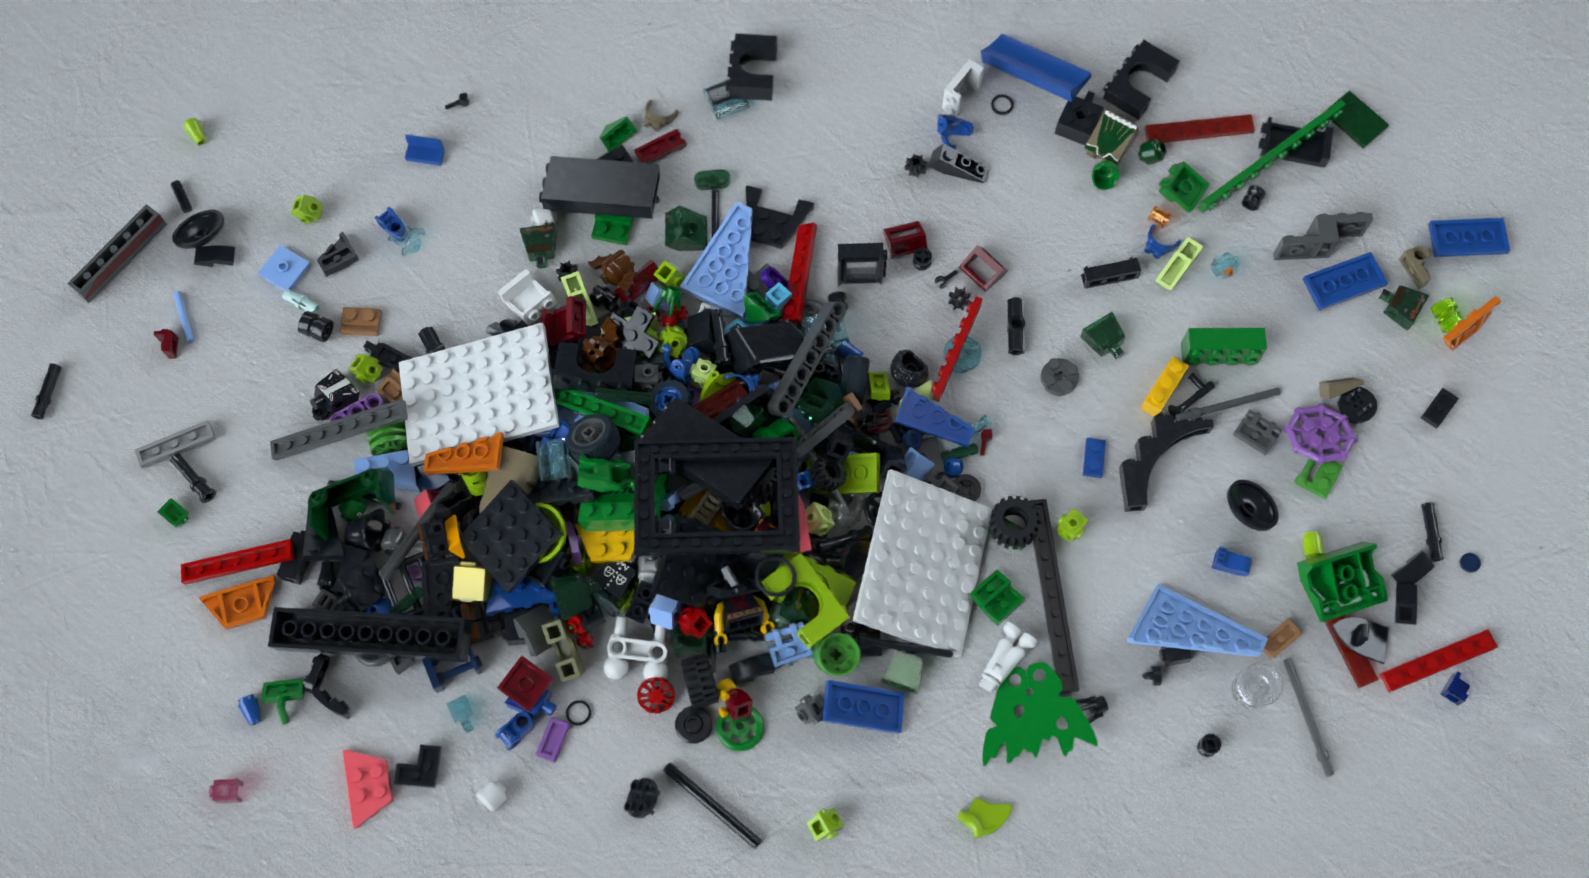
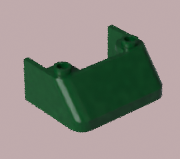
[308,467,396,541]

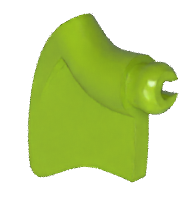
[698,371,736,414]
[957,797,1012,838]

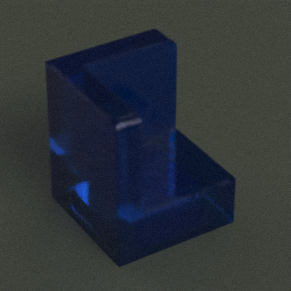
[1440,671,1470,706]

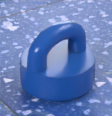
[944,458,964,477]

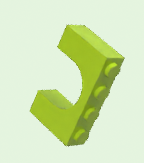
[762,553,850,650]
[763,553,856,607]

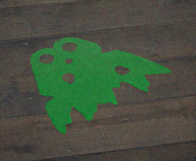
[982,662,1098,767]

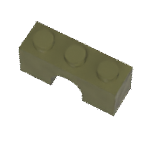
[541,615,586,683]

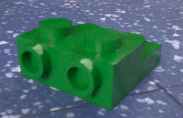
[1158,161,1210,213]
[591,214,635,246]

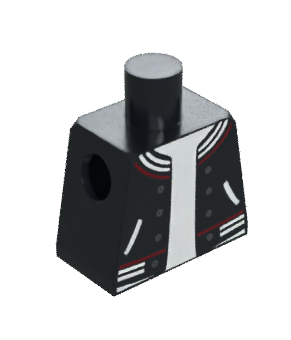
[310,368,360,413]

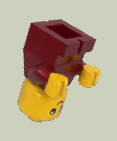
[716,679,753,721]

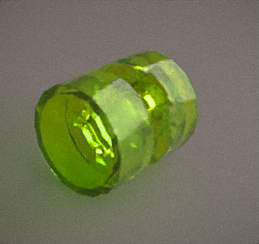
[1430,298,1465,333]

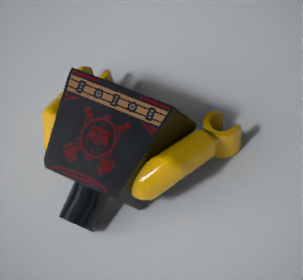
[714,593,775,646]

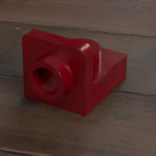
[154,329,179,359]

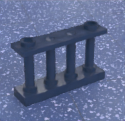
[412,602,483,693]

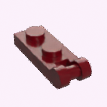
[634,129,687,163]
[614,260,659,303]

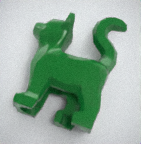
[577,454,634,492]

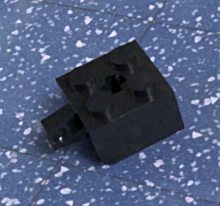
[1054,91,1104,145]

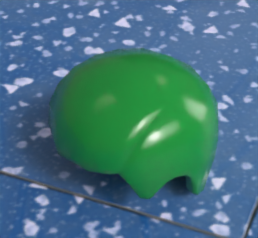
[1091,160,1120,190]

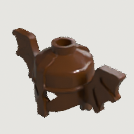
[588,249,637,293]
[577,317,620,373]

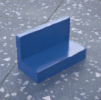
[405,134,445,166]

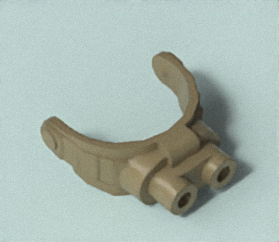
[643,99,679,131]

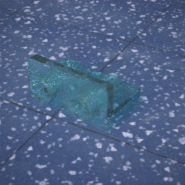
[536,438,571,481]

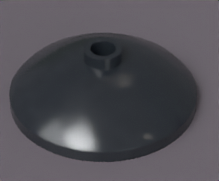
[172,209,225,249]
[1227,480,1279,531]

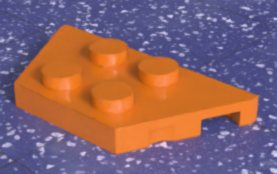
[1443,296,1501,351]
[199,575,276,630]

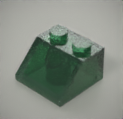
[665,205,707,251]

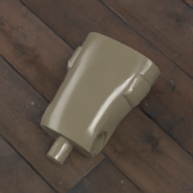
[479,446,547,513]

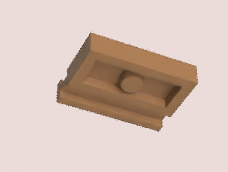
[339,307,382,336]
[376,369,403,402]

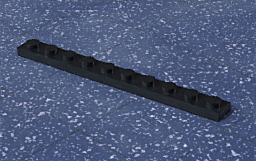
[1028,499,1080,693]

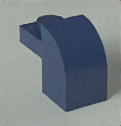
[415,464,458,490]

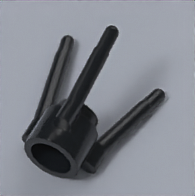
[1075,695,1108,723]

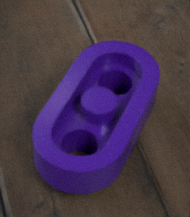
[761,266,789,289]

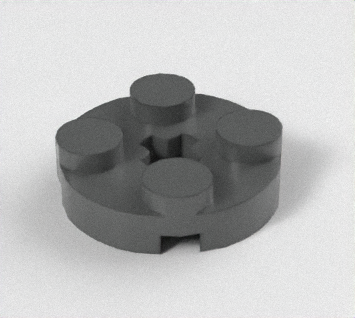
[1040,358,1079,396]

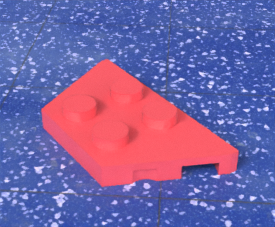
[342,750,393,829]

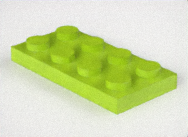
[806,453,880,496]

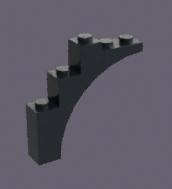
[1119,413,1214,512]

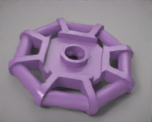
[1284,403,1357,465]

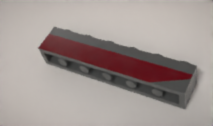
[67,204,167,303]

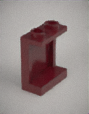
[542,296,586,349]

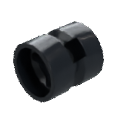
[298,311,334,342]

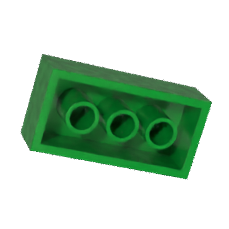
[1181,328,1267,366]

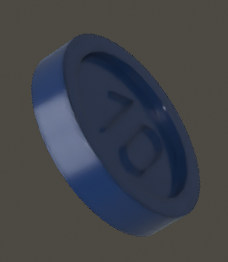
[1460,553,1481,573]

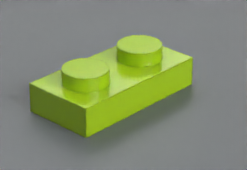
[868,372,891,401]

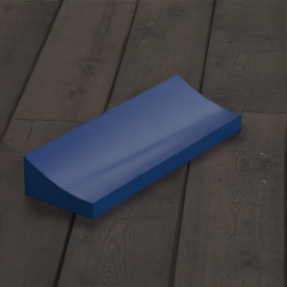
[981,33,1091,102]

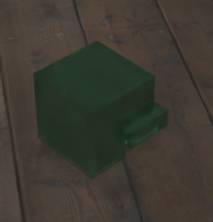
[794,377,844,424]
[670,617,711,658]

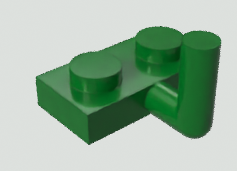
[261,678,305,724]

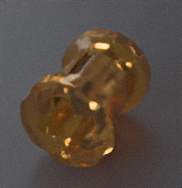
[1147,206,1172,228]

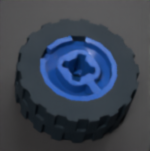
[648,379,693,418]

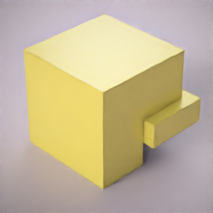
[452,561,495,602]

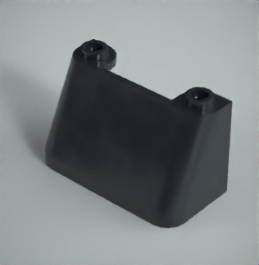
[726,320,808,378]

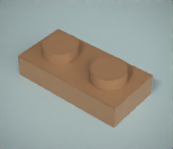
[1263,619,1302,660]

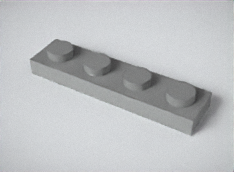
[135,420,216,468]

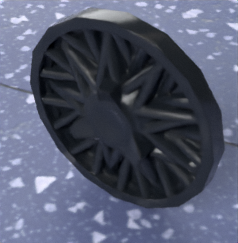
[675,706,713,744]

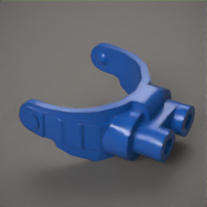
[1144,224,1181,259]
[724,373,761,394]

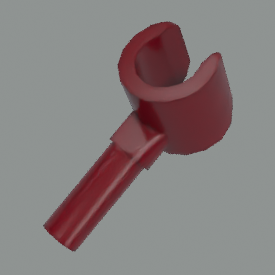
[980,429,992,456]

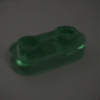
[694,169,730,190]

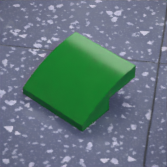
[970,570,1025,626]

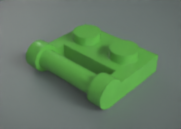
[1294,449,1343,500]

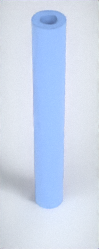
[173,291,194,343]

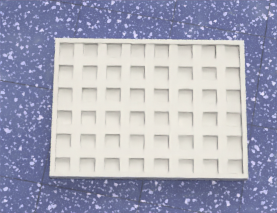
[399,323,560,467]
[853,469,992,658]

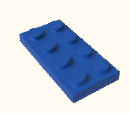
[1428,218,1510,257]
[1303,252,1388,311]
[823,680,904,734]

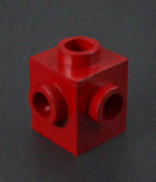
[676,605,713,638]

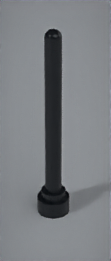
[857,632,953,658]

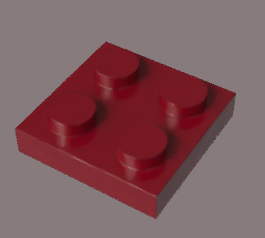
[497,655,555,713]

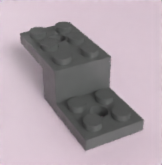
[1273,212,1373,260]

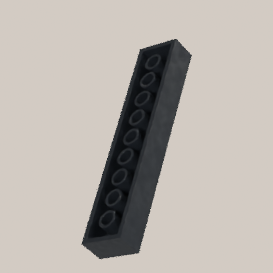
[267,607,473,662]

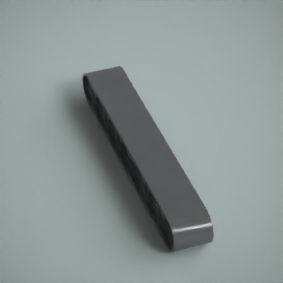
[768,302,846,416]

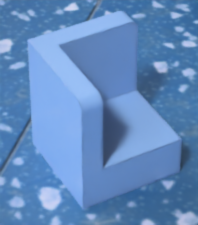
[645,282,670,311]

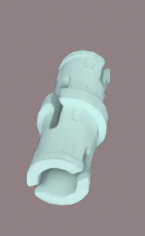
[282,289,321,314]

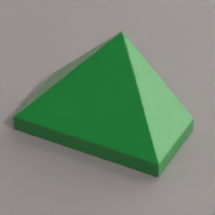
[599,116,637,152]
[743,292,781,323]

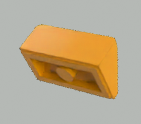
[445,515,465,558]

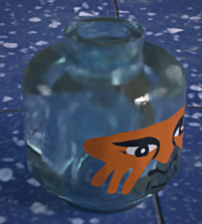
[1210,252,1240,279]

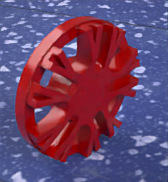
[637,677,675,714]

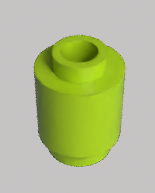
[1302,531,1325,559]

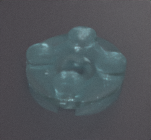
[943,336,981,373]

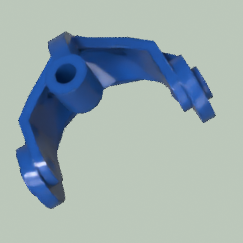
[937,114,974,150]
[661,343,700,384]

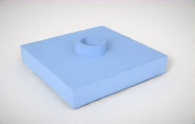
[258,245,311,291]

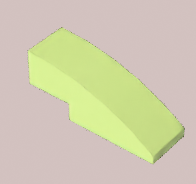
[1155,237,1203,291]
[561,271,598,326]

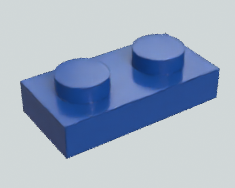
[1082,437,1106,478]

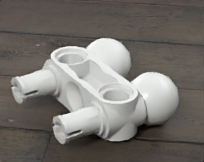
[603,617,670,685]

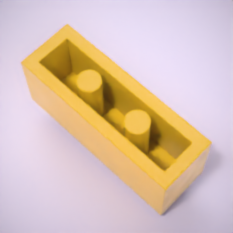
[1140,356,1189,416]

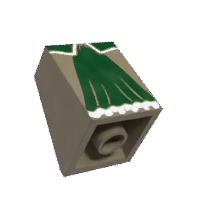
[1084,109,1139,166]

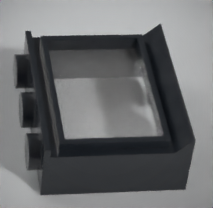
[837,243,887,287]

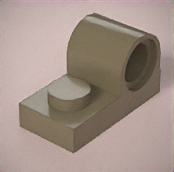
[1399,246,1431,289]

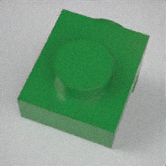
[157,498,189,527]

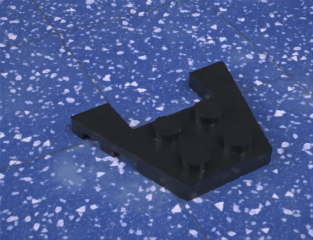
[746,185,814,249]

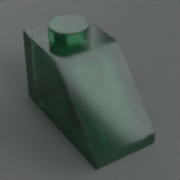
[728,404,773,435]

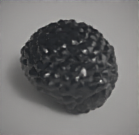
[890,349,929,388]

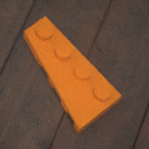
[423,432,504,475]

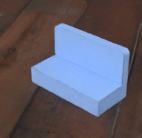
[904,447,935,481]

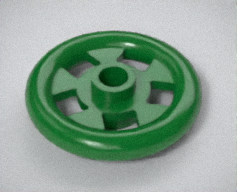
[716,706,765,751]

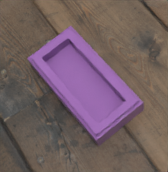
[536,717,571,763]

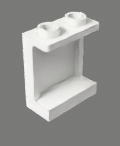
[942,59,984,116]
[498,269,557,326]

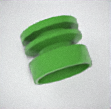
[366,420,408,456]
[813,633,860,676]

